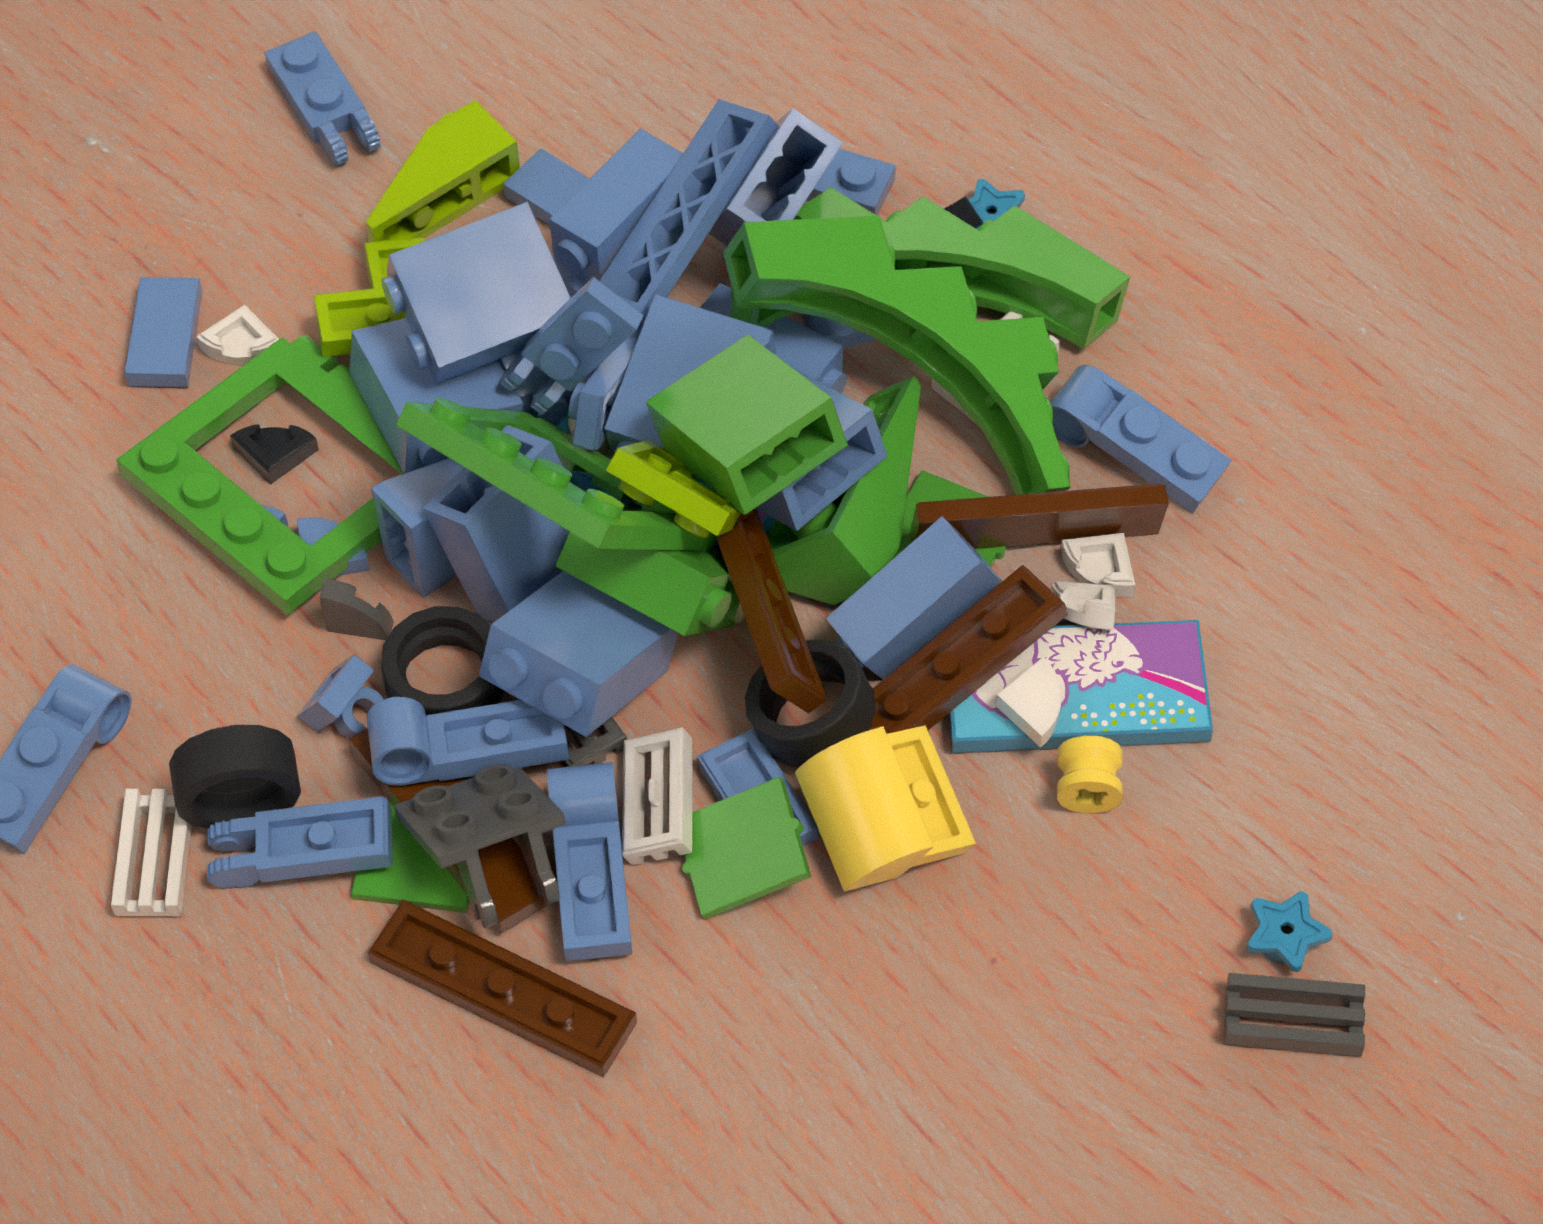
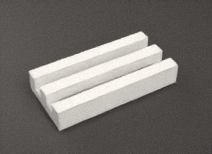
[622,727,692,865]
[111,789,192,917]

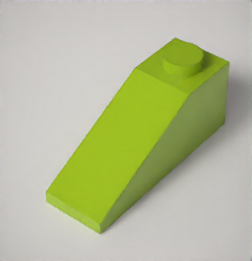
[365,99,520,242]

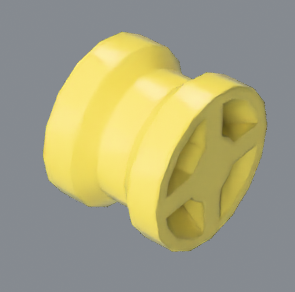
[1057,735,1123,814]

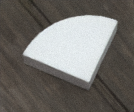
[196,305,279,365]
[1061,533,1135,598]
[1051,581,1115,630]
[995,657,1062,748]

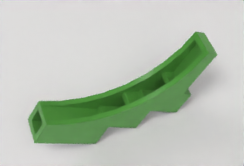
[729,187,1130,349]
[723,215,1071,495]

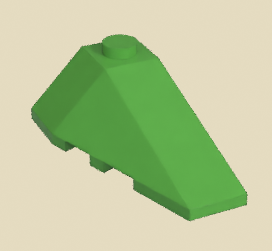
[766,376,921,605]

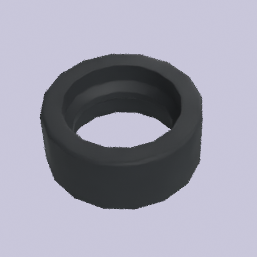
[381,606,505,715]
[745,640,876,767]
[169,725,301,829]

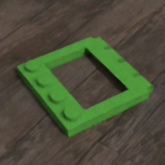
[116,334,404,615]
[396,397,716,551]

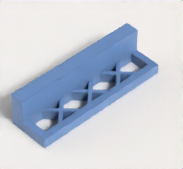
[600,99,778,324]

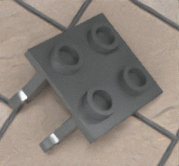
[394,764,566,929]

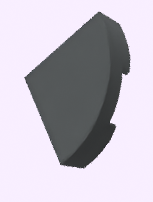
[319,579,394,640]

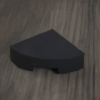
[230,424,319,484]

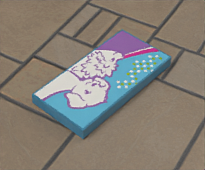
[949,620,1213,753]

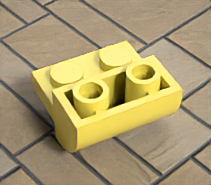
[795,725,976,892]

